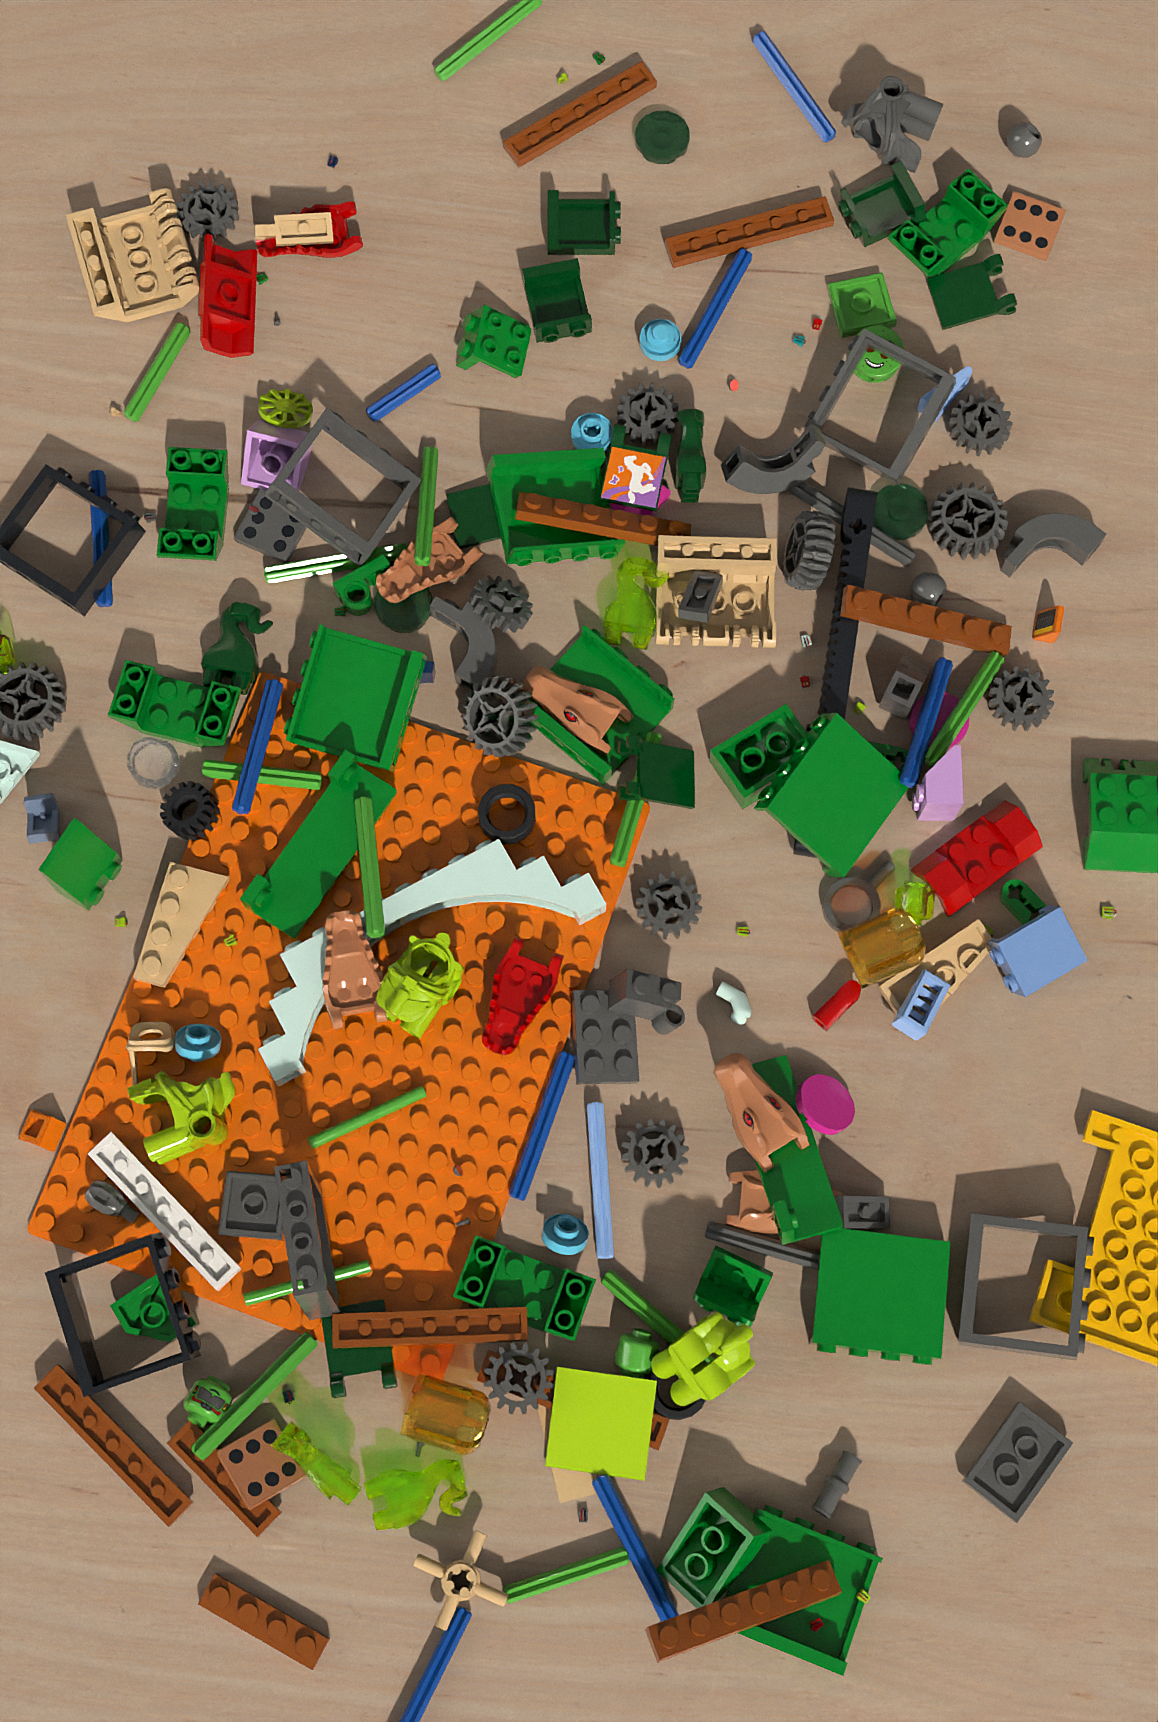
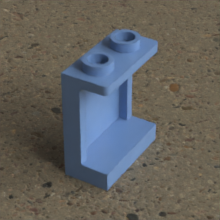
[988,905,1088,997]

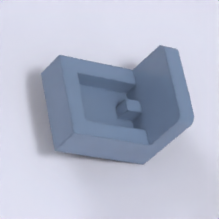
[24,793,61,844]

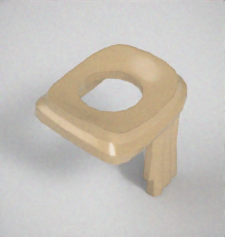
[126,1022,175,1085]

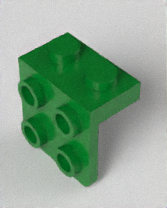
[456,304,531,378]
[693,1245,773,1327]

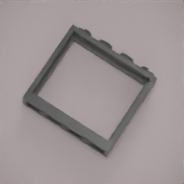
[805,329,956,485]
[264,408,422,567]
[274,1160,341,1320]
[958,1213,1094,1361]

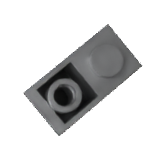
[879,656,930,720]

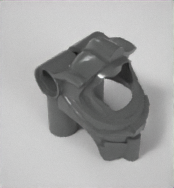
[841,76,943,173]

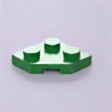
[110,1274,200,1342]

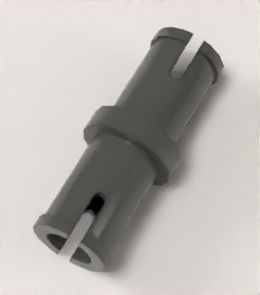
[812,1451,862,1519]

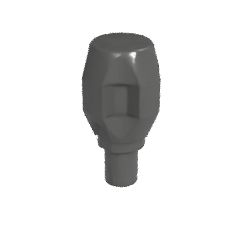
[84,1180,140,1224]

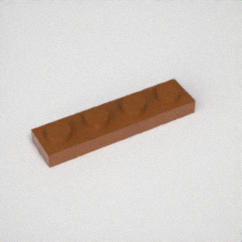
[167,1421,282,1537]
[198,1573,330,1670]

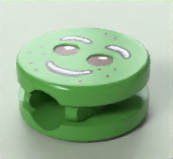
[849,325,904,383]

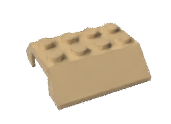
[65,188,200,322]
[655,535,777,648]

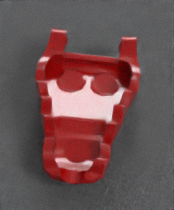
[256,201,363,258]
[482,936,564,1055]

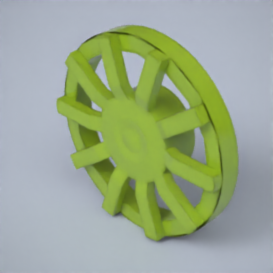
[258,388,313,428]

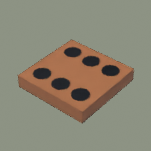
[994,191,1066,261]
[217,1419,307,1511]

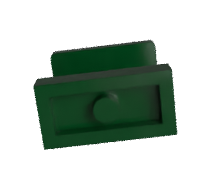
[837,161,926,247]
[547,190,621,255]
[522,258,592,343]

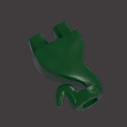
[675,409,706,503]
[201,602,273,695]

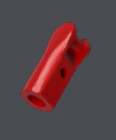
[812,980,861,1032]

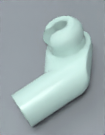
[716,981,752,1025]

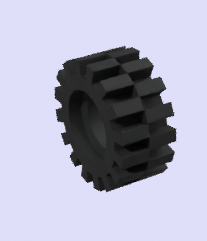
[160,781,220,840]

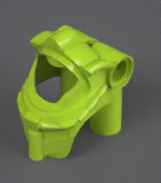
[376,933,464,1039]
[127,1071,235,1165]
[651,1312,755,1406]

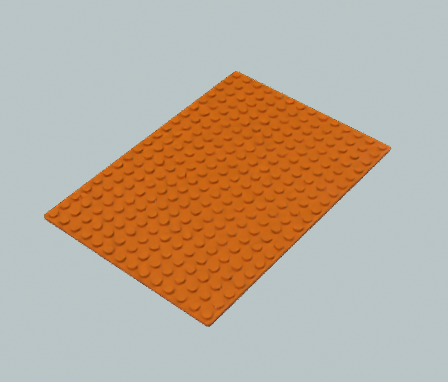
[27,672,650,1384]

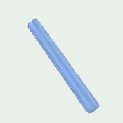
[587,1102,614,1259]

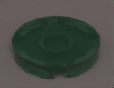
[635,111,690,164]
[873,483,929,540]
[375,587,433,633]

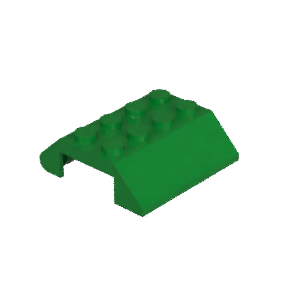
[1083,758,1158,873]

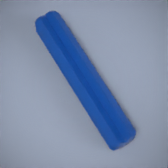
[366,364,441,422]

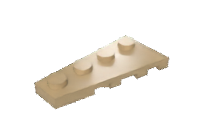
[133,862,230,988]
[877,919,992,1016]

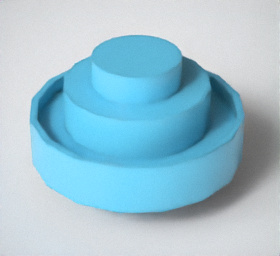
[639,319,681,361]
[571,413,613,452]
[174,1024,221,1062]
[541,1214,589,1255]

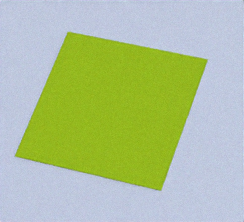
[545,1367,657,1481]

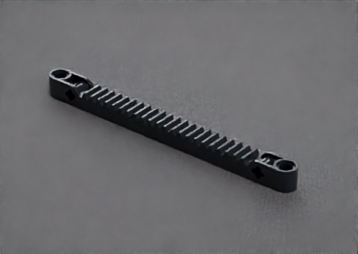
[793,487,877,858]

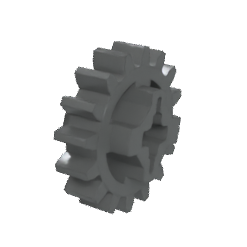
[177,181,239,242]
[617,383,679,445]
[948,393,1013,456]
[469,575,533,633]
[988,666,1054,731]
[636,872,702,940]
[621,1119,689,1188]
[484,1343,554,1415]

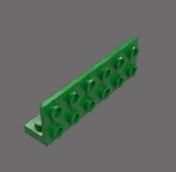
[240,749,397,939]
[751,1055,843,1245]

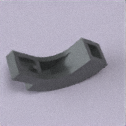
[721,423,826,494]
[1001,513,1107,578]
[430,596,496,691]

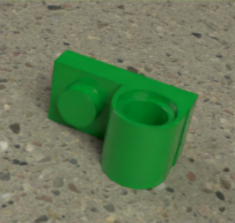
[333,554,390,616]

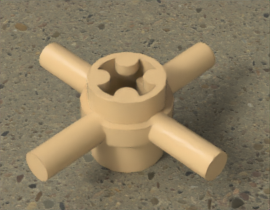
[413,1530,509,1631]

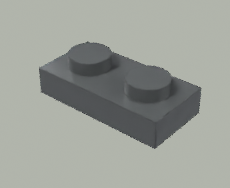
[678,570,723,623]
[834,1196,890,1229]

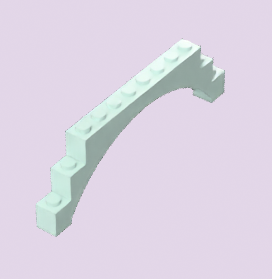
[258,839,606,1086]

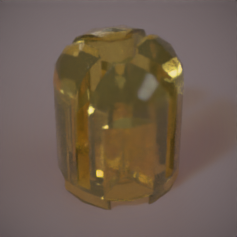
[838,908,926,989]
[400,1374,491,1456]

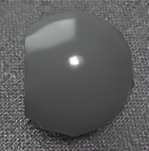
[1007,122,1042,158]
[910,572,947,607]

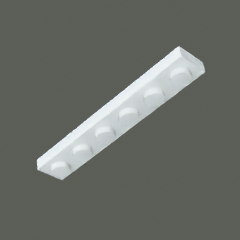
[88,1132,242,1292]

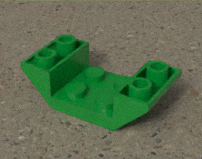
[887,169,1008,277]
[156,447,229,561]
[108,660,242,748]
[453,1235,596,1341]

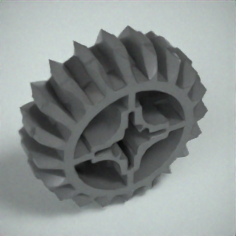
[928,482,1008,560]
[782,510,836,591]
[0,661,67,742]
[460,676,539,758]

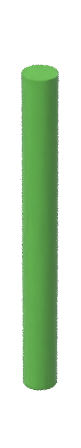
[307,1085,427,1149]
[243,1259,371,1306]

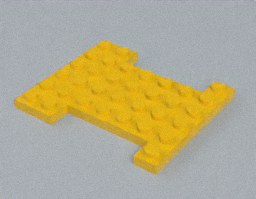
[1029,1110,1158,1367]

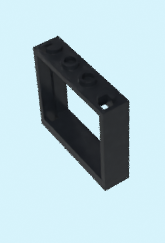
[0,464,146,617]
[45,1232,201,1397]

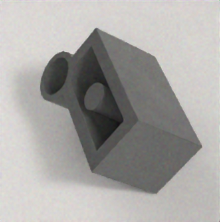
[608,968,685,1035]

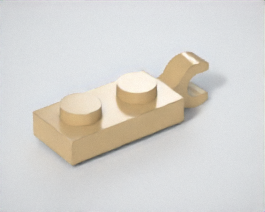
[254,212,333,246]

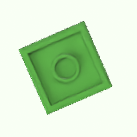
[827,272,897,338]

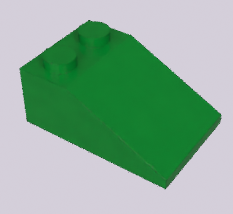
[710,704,808,810]
[38,818,122,911]
[656,1487,772,1608]

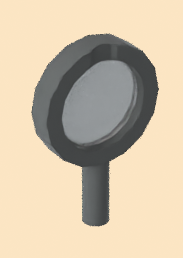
[822,860,896,936]

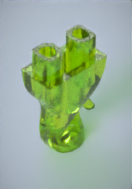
[603,557,669,650]
[271,1421,361,1506]
[364,1459,468,1530]

